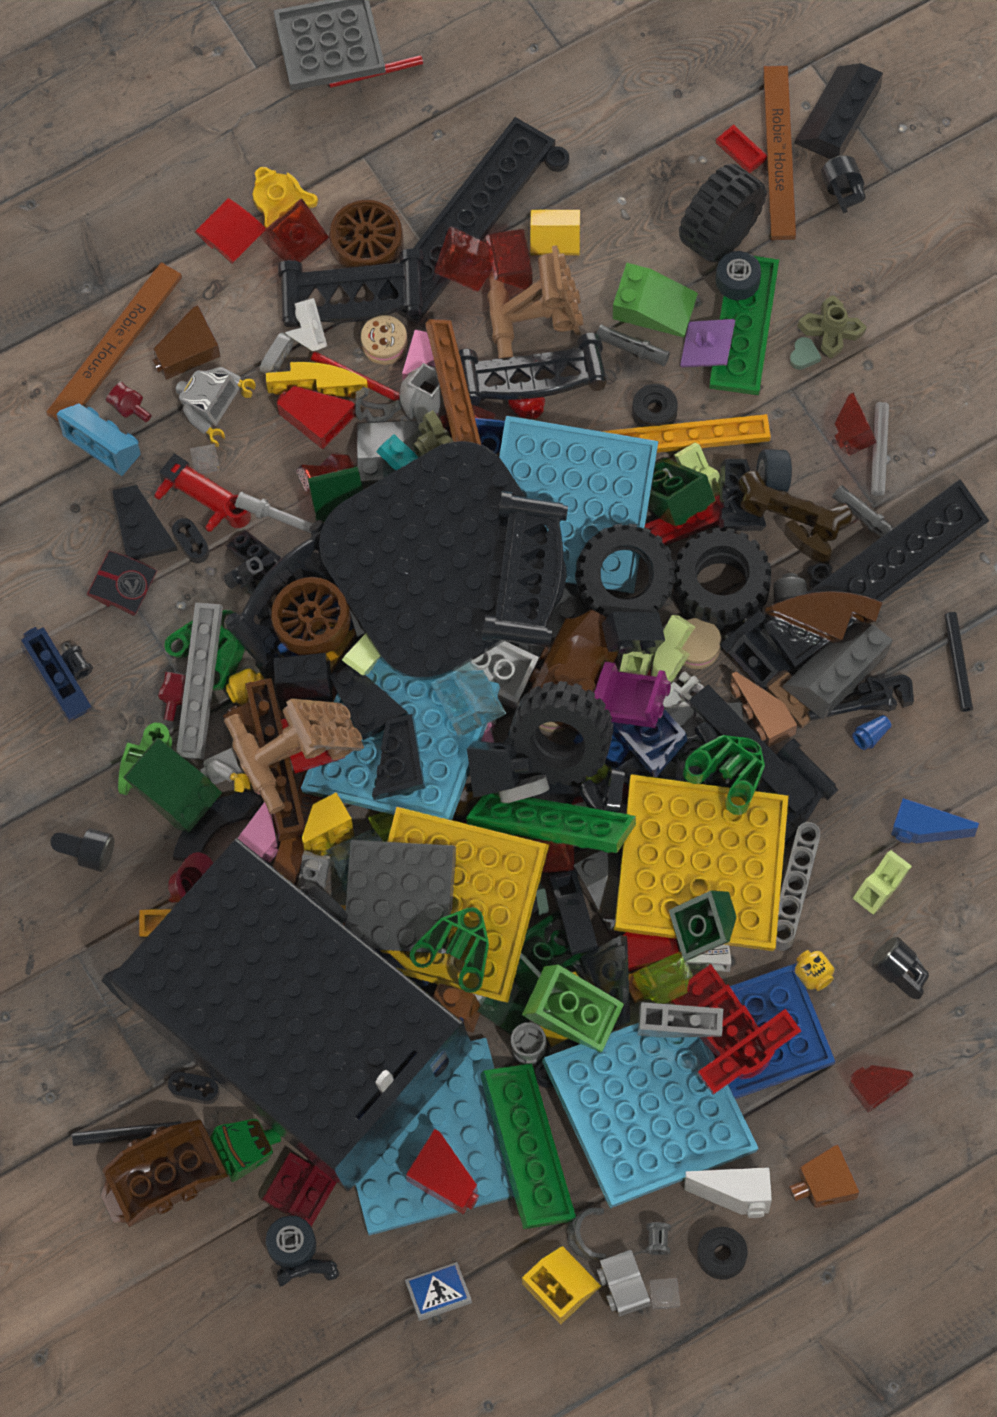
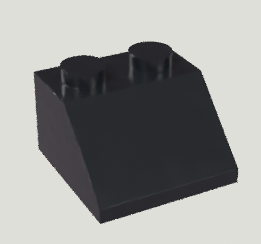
[274,653,333,716]

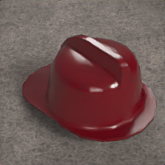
[168,852,213,903]

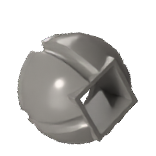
[399,363,448,424]

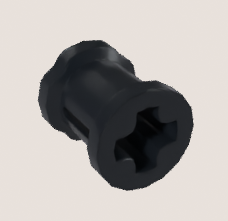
[61,646,93,680]

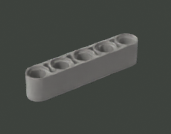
[776,822,820,951]

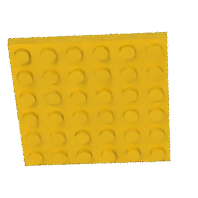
[614,775,788,951]
[374,807,549,1003]

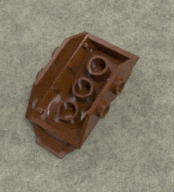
[527,610,618,736]
[100,1119,228,1227]

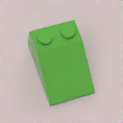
[613,263,698,337]
[522,965,624,1052]

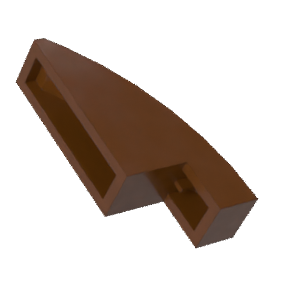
[764,592,883,643]

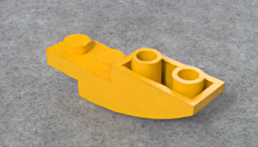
[266,362,368,398]

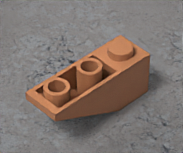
[729,672,797,747]

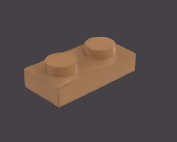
[767,672,811,729]

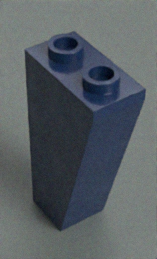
[21,627,92,723]

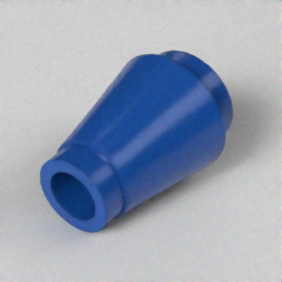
[852,715,891,750]

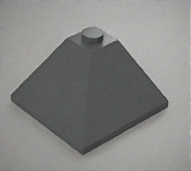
[357,421,422,490]
[573,845,626,940]

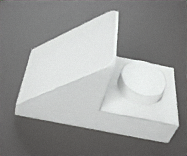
[285,298,327,351]

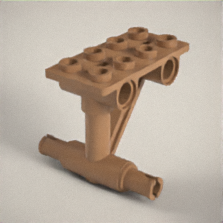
[487,246,584,359]
[224,699,364,814]

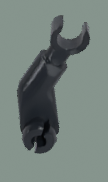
[277,1259,339,1287]

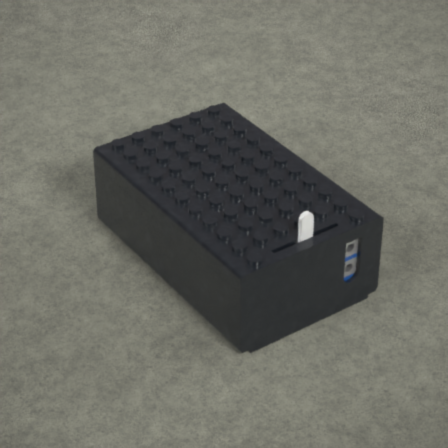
[110,838,472,1192]

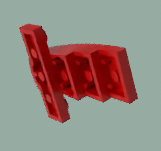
[667,964,801,1095]

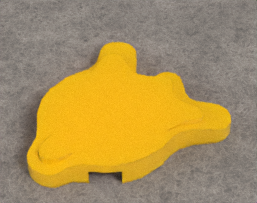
[252,167,318,232]

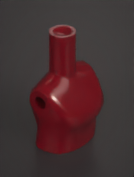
[106,382,152,423]
[158,672,186,721]

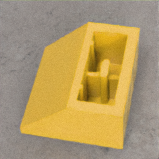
[302,792,354,856]
[522,1246,601,1325]

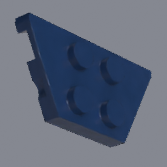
[612,709,688,778]

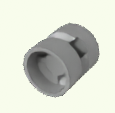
[511,1023,547,1067]

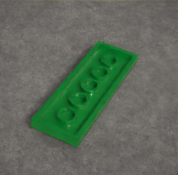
[709,256,779,395]
[467,792,636,853]
[480,1064,576,1229]

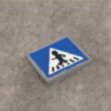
[405,1262,472,1321]

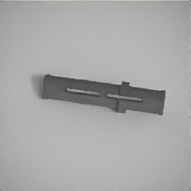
[596,324,670,367]
[832,485,894,536]

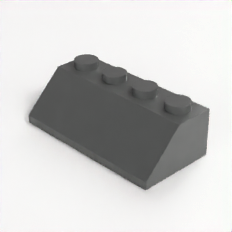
[783,623,893,719]

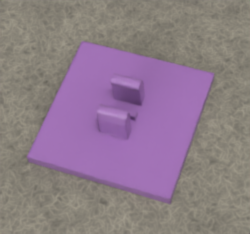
[680,319,735,368]

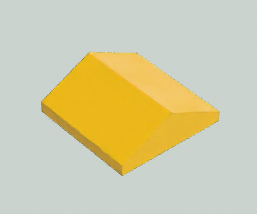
[530,210,580,255]

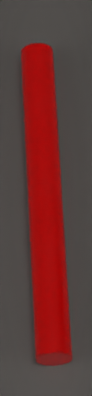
[329,55,423,88]
[311,351,400,401]

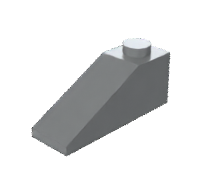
[638,1002,723,1038]

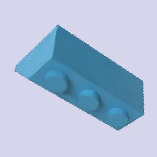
[57,404,141,476]

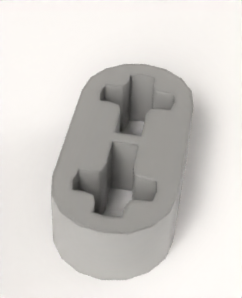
[260,332,294,375]
[498,775,549,803]

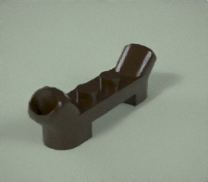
[738,471,852,541]

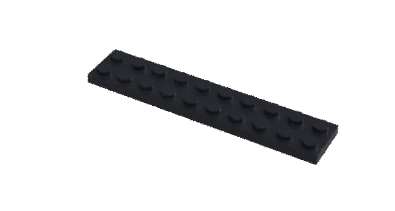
[379,117,556,325]
[762,479,989,668]

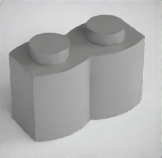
[597,1250,650,1317]

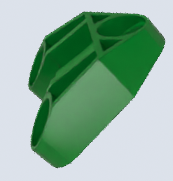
[164,610,245,691]
[683,735,765,815]
[410,907,490,993]

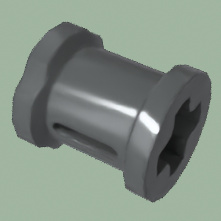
[646,1222,671,1255]

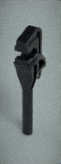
[807,674,914,721]

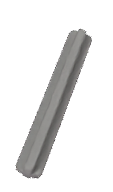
[871,402,889,496]

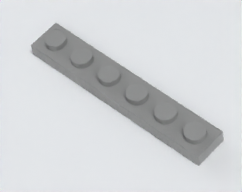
[176,602,223,760]

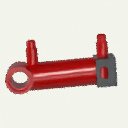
[154,453,251,532]

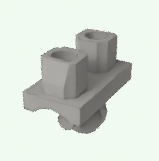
[298,850,330,894]

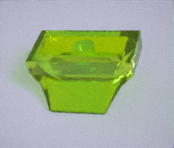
[633,952,693,1004]

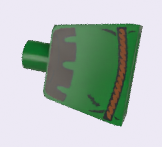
[210,1119,281,1182]

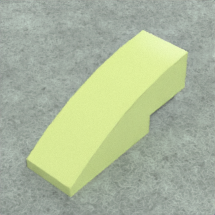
[652,615,695,683]

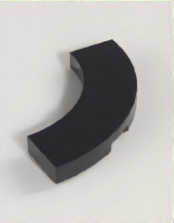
[173,792,263,861]

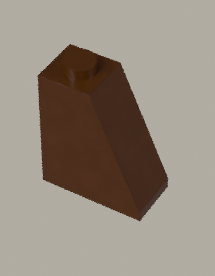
[152,305,221,380]

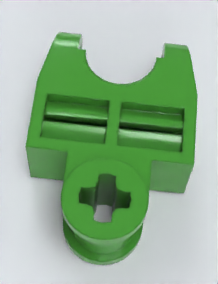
[118,723,172,795]

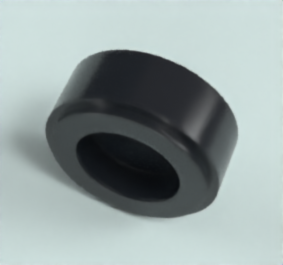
[545,146,569,172]

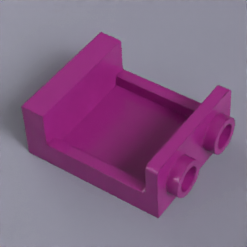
[595,662,671,728]

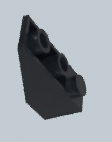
[226,530,296,597]

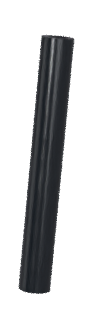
[944,612,973,712]
[72,1121,181,1146]

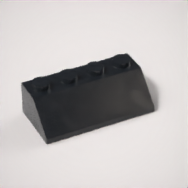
[794,63,883,159]

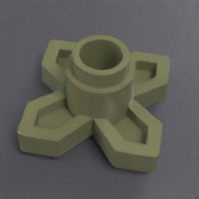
[797,295,867,359]
[412,410,453,457]

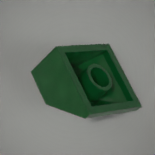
[669,891,737,961]

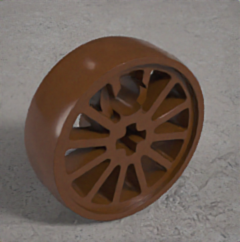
[329,200,404,268]
[271,577,351,655]

